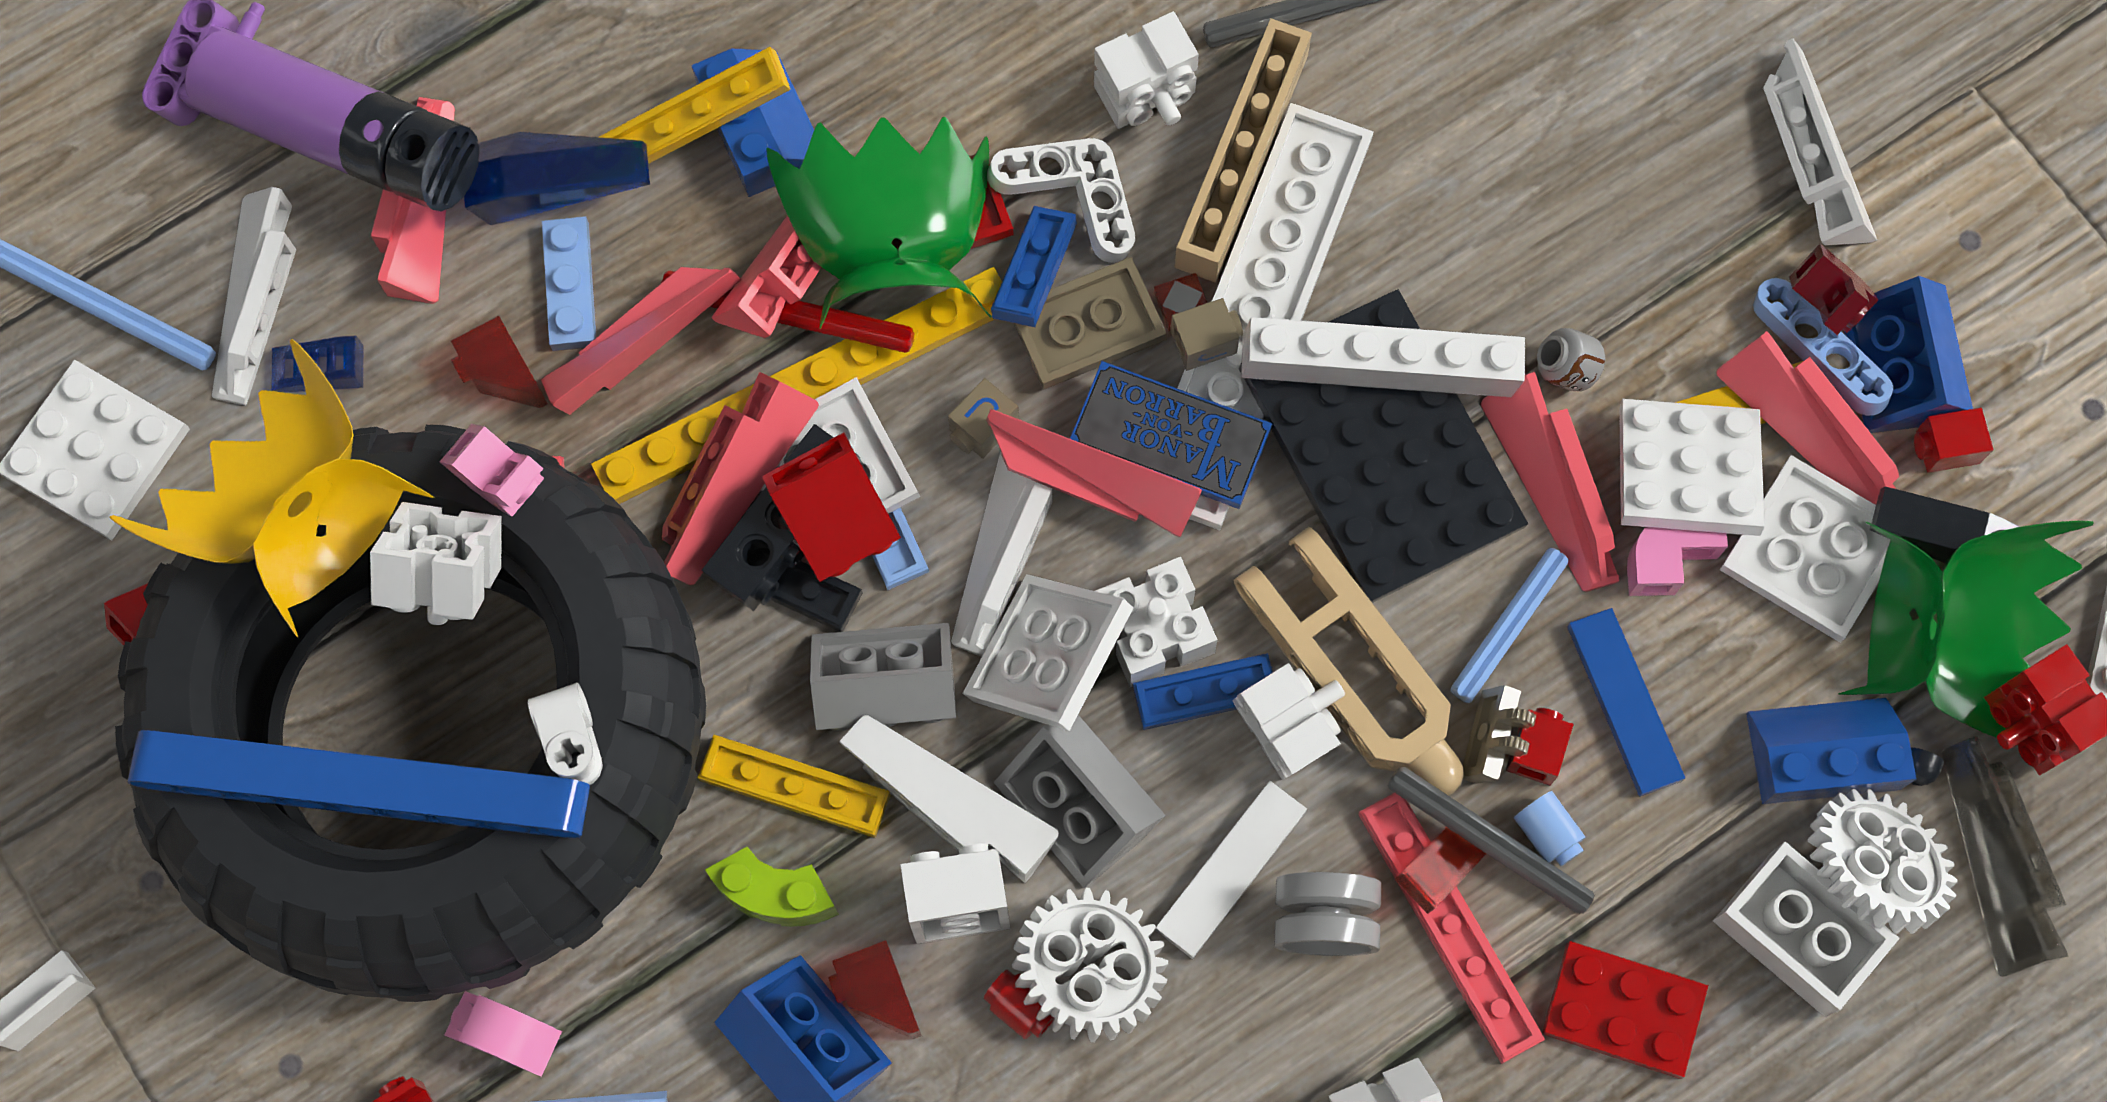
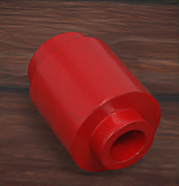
[983,969,1055,1039]

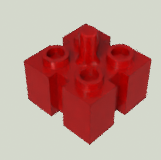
[1984,644,2107,776]

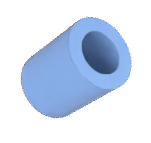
[1514,791,1586,867]

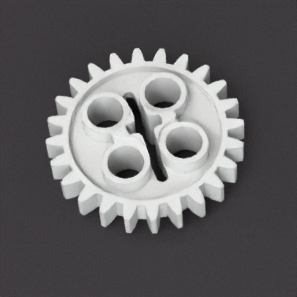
[1808,789,1957,934]
[1012,888,1168,1042]

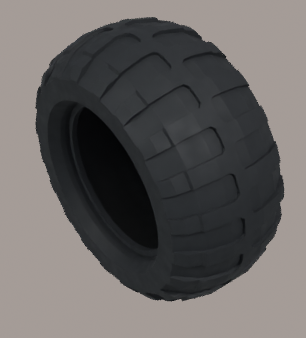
[115,424,706,1002]

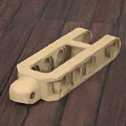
[1234,527,1464,796]

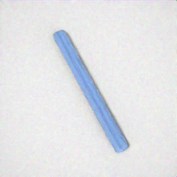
[0,239,216,370]

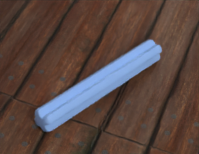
[1451,548,1568,703]

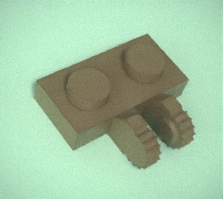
[1463,685,1536,784]

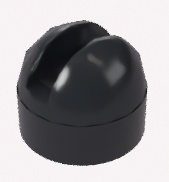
[1911,747,1945,786]

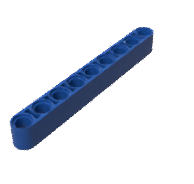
[127,730,590,838]

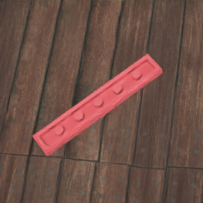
[1358,793,1545,1064]

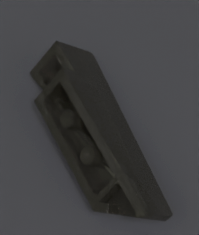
[1942,736,2069,977]

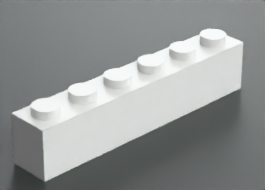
[1241,317,1525,397]

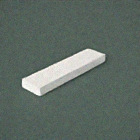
[1155,781,1307,959]

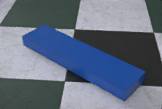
[1567,608,1685,797]

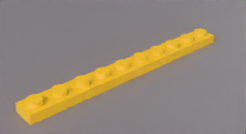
[591,267,1002,504]

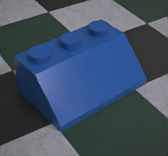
[691,48,814,197]
[1844,276,1973,433]
[1746,697,1917,804]
[714,955,892,1102]

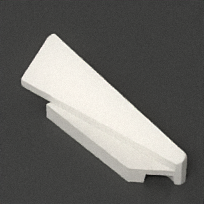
[1763,38,1877,245]
[840,715,1059,883]

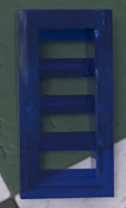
[271,336,364,392]

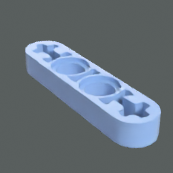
[1753,278,1893,416]

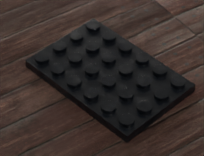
[1238,289,1528,603]

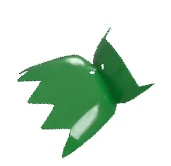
[766,117,992,329]
[1838,521,2094,738]

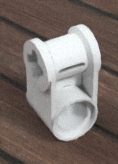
[528,683,603,785]

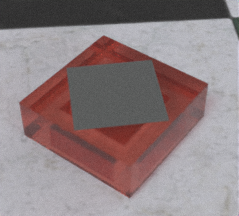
[1154,273,1207,331]

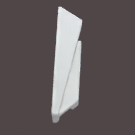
[212,187,296,406]
[951,451,1053,657]

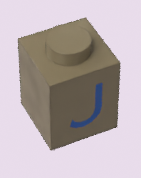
[1171,298,1243,371]
[948,378,1019,459]

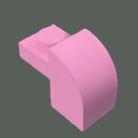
[440,424,544,516]
[1627,527,1728,596]
[444,991,562,1077]

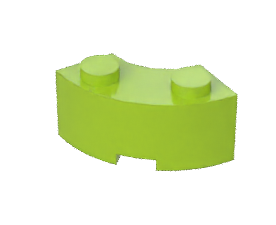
[705,847,839,927]

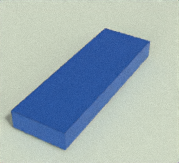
[991,206,1077,327]
[1133,653,1273,730]

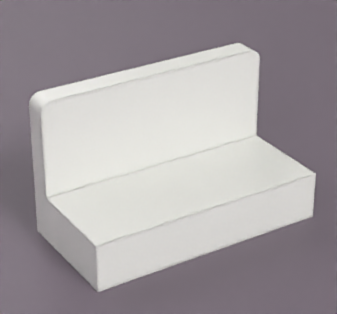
[0,950,96,1051]

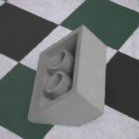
[810,623,956,731]
[994,715,1166,888]

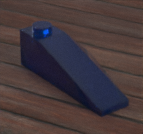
[464,132,650,225]

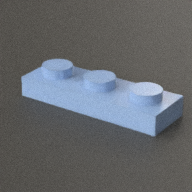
[542,216,596,351]

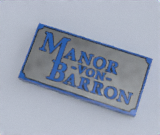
[1070,361,1272,509]

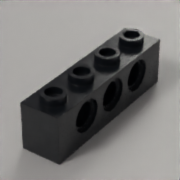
[702,424,865,612]

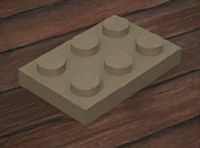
[1013,257,1167,390]

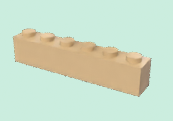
[1175,18,1312,283]

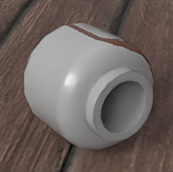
[1537,328,1605,392]

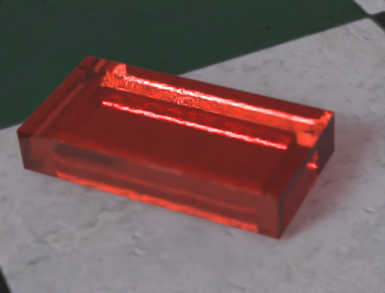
[1395,826,1486,914]

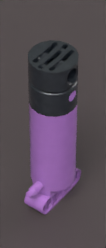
[142,0,480,212]

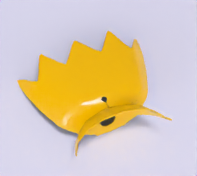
[110,339,434,637]

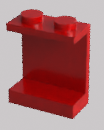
[762,432,901,582]

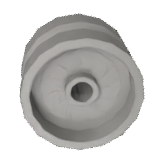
[1274,872,1381,956]

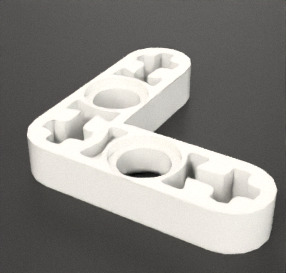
[987,138,1135,263]

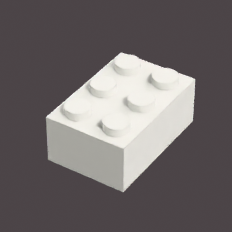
[1713,842,1900,1017]
[900,844,1010,944]

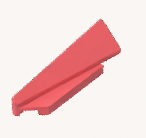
[371,97,455,304]
[711,215,821,338]
[541,267,742,415]
[1716,331,1899,505]
[662,372,819,585]
[1481,372,1619,592]
[986,409,1202,537]

